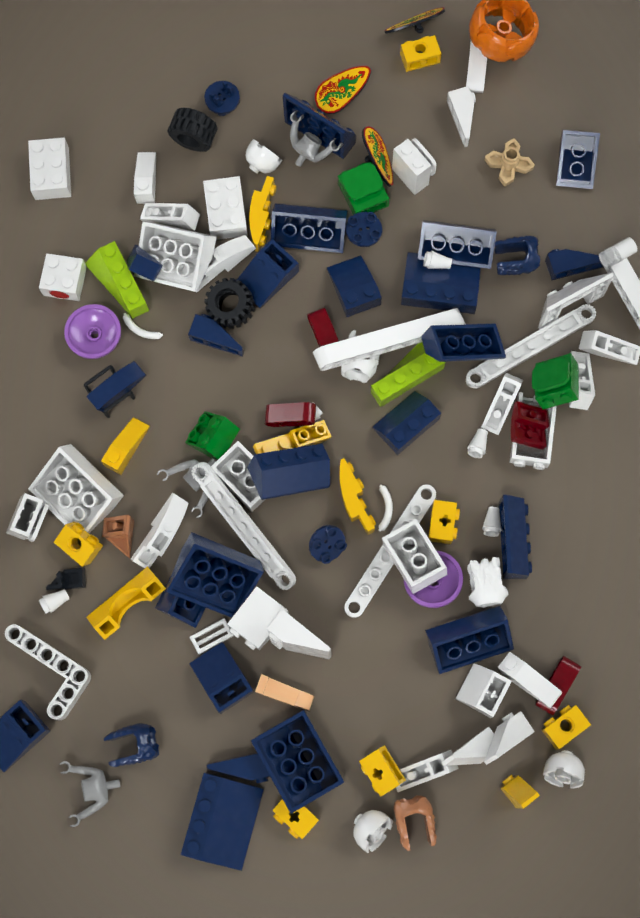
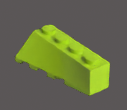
[85,241,149,319]
[371,342,446,407]

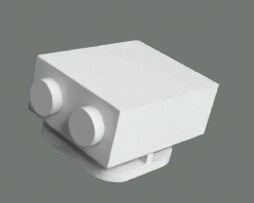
[392,138,437,195]
[6,493,49,542]
[227,586,289,650]

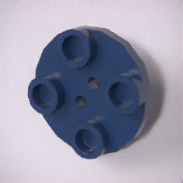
[204,81,240,116]
[346,212,382,247]
[309,525,347,564]

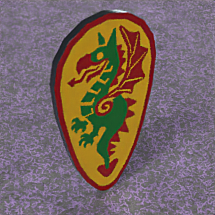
[385,7,445,34]
[315,66,371,114]
[362,126,393,187]

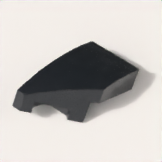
[46,568,86,591]

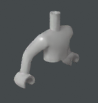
[290,110,343,167]
[157,458,216,518]
[59,761,120,827]

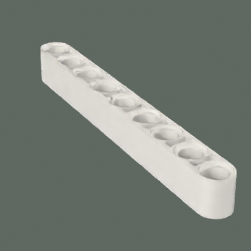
[313,308,466,371]

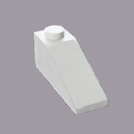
[447,86,476,147]
[134,152,156,204]
[140,203,200,231]
[579,330,640,365]
[569,351,595,410]
[481,373,523,435]
[498,652,562,708]
[484,711,535,765]
[441,727,494,766]
[396,750,459,792]

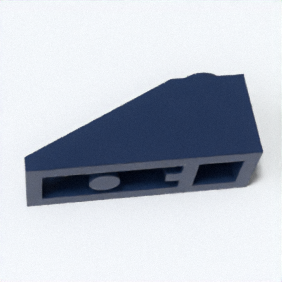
[545,249,604,281]
[188,314,244,357]
[207,754,270,783]

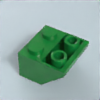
[185,411,240,460]

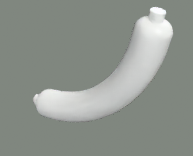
[123,313,163,339]
[378,484,393,532]

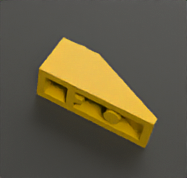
[101,417,150,475]
[501,775,540,809]

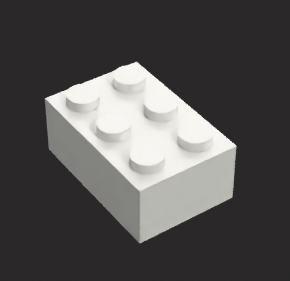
[28,137,71,200]
[203,176,248,240]
[211,441,264,512]
[382,519,447,594]

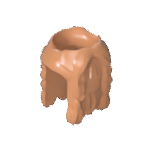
[394,795,437,851]

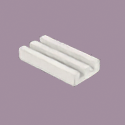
[190,618,234,655]

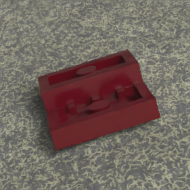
[511,401,550,450]

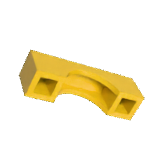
[86,566,166,640]

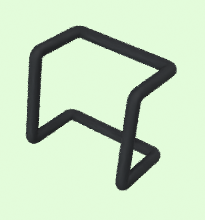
[84,365,135,418]

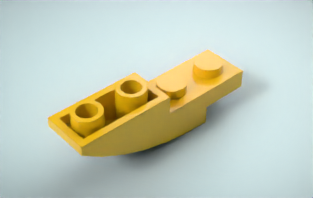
[249,176,277,252]
[253,420,332,454]
[340,458,376,535]

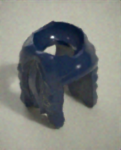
[495,236,540,275]
[104,723,159,767]

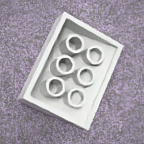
[134,222,216,292]
[28,444,124,533]
[267,609,332,659]

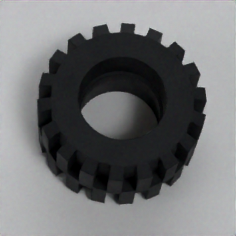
[167,108,218,152]
[204,278,255,329]

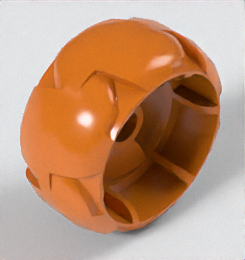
[469,0,539,62]

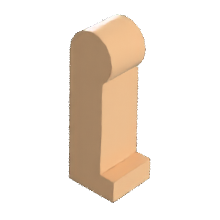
[255,674,314,711]

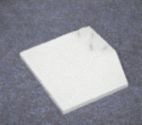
[538,273,614,330]

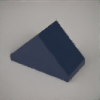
[127,245,163,281]

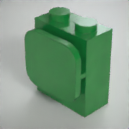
[338,162,389,215]
[532,353,579,409]

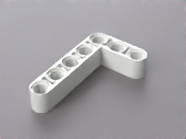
[599,237,640,329]
[5,624,91,720]

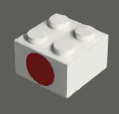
[39,253,87,301]

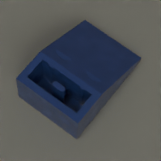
[236,239,299,308]
[189,642,254,714]
[0,700,50,773]

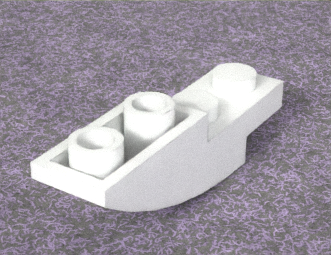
[196,235,256,293]
[131,493,189,569]

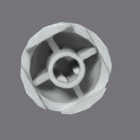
[245,139,282,174]
[543,750,585,788]
[353,810,393,853]

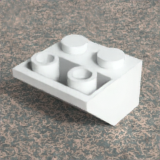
[455,663,512,718]

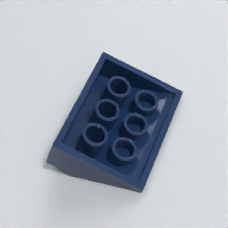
[283,93,356,159]
[401,252,480,314]
[166,532,264,618]
[251,710,344,814]
[181,773,264,871]

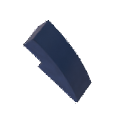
[86,361,146,412]

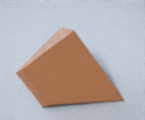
[102,515,134,558]

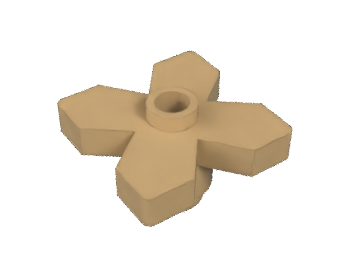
[485,138,535,186]

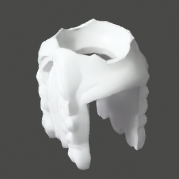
[341,330,379,383]
[467,557,508,608]

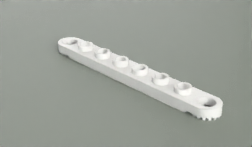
[466,304,596,389]
[191,462,296,590]
[344,485,436,618]

